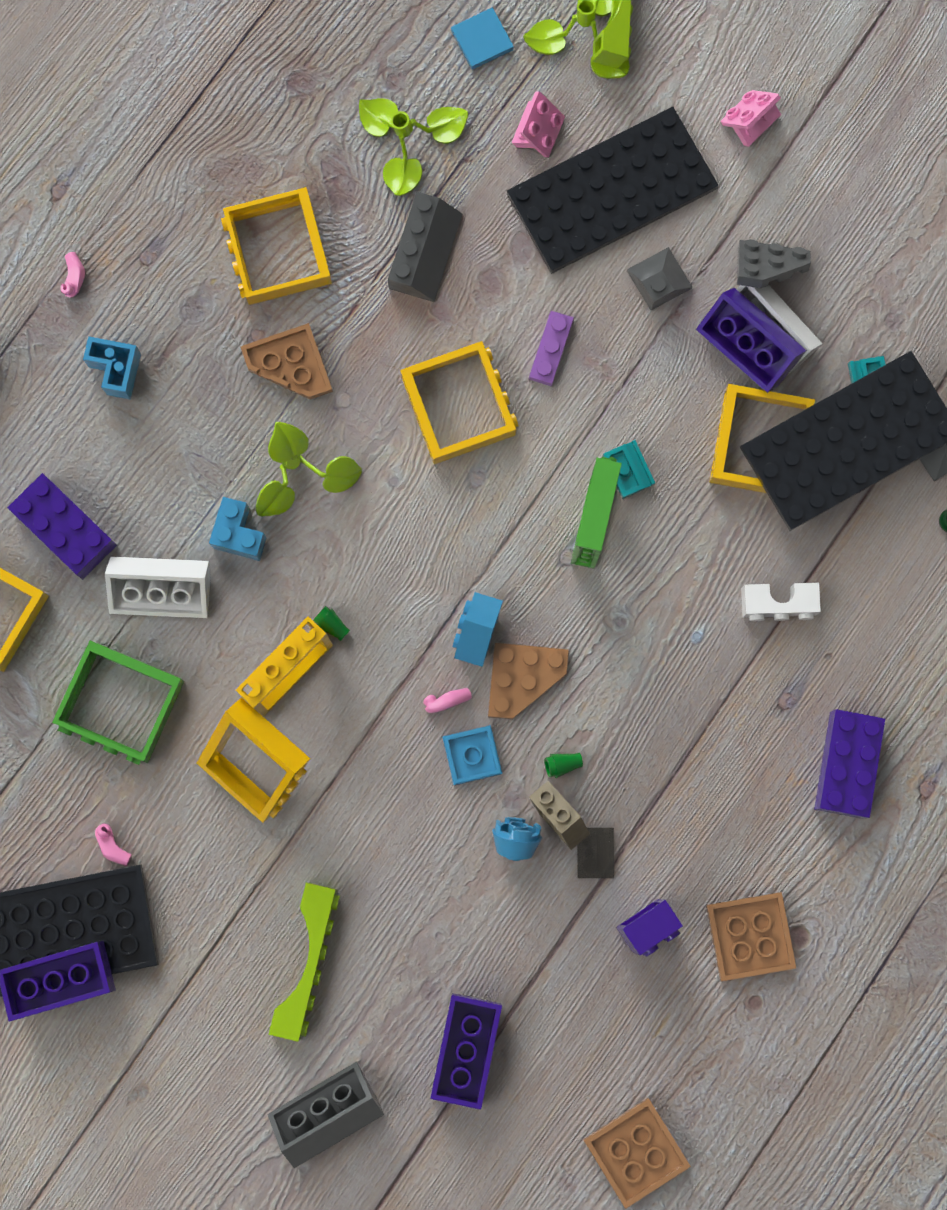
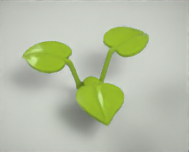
[523,0,630,79]
[359,98,468,196]
[256,422,362,517]

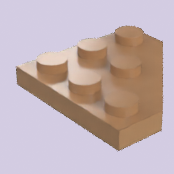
[240,323,333,399]
[488,643,569,719]

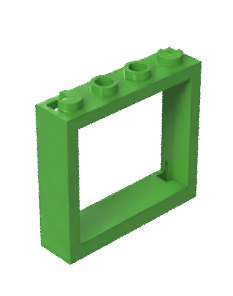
[571,457,622,569]
[52,640,185,765]

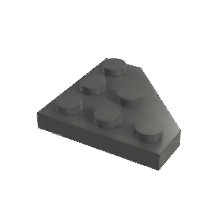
[737,239,811,288]

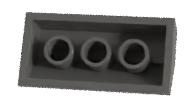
[388,191,463,302]
[267,1062,384,1168]

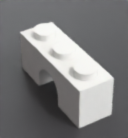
[741,583,821,621]

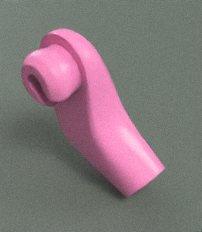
[61,252,85,298]
[423,688,472,713]
[95,824,132,866]

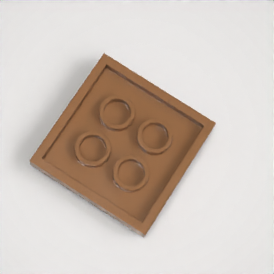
[706,892,796,982]
[583,1098,691,1209]

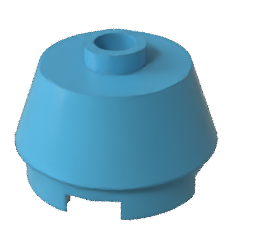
[492,817,542,861]

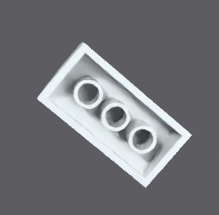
[737,285,822,376]
[105,557,210,618]

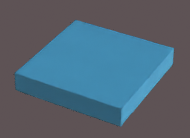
[451,7,514,70]
[442,725,502,786]

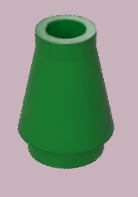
[313,606,350,641]
[544,753,583,778]

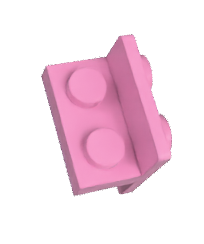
[720,90,781,146]
[512,92,565,157]

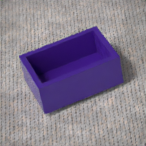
[616,899,683,957]

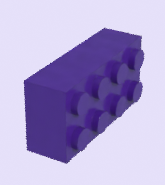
[696,287,807,393]
[7,473,117,580]
[814,709,885,819]
[0,941,116,1022]
[430,993,502,1110]

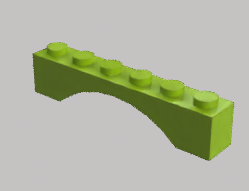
[592,0,633,69]
[268,882,340,1042]

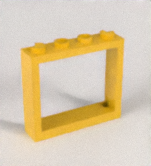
[221,187,332,305]
[400,341,519,464]
[709,384,815,493]
[0,568,49,672]
[236,616,333,716]
[196,697,310,823]

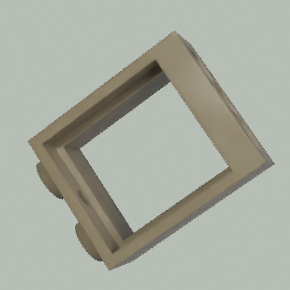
[529,781,590,850]

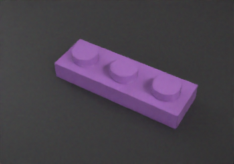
[529,311,574,387]

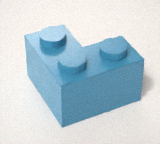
[83,336,141,400]
[209,497,267,561]
[452,592,503,667]

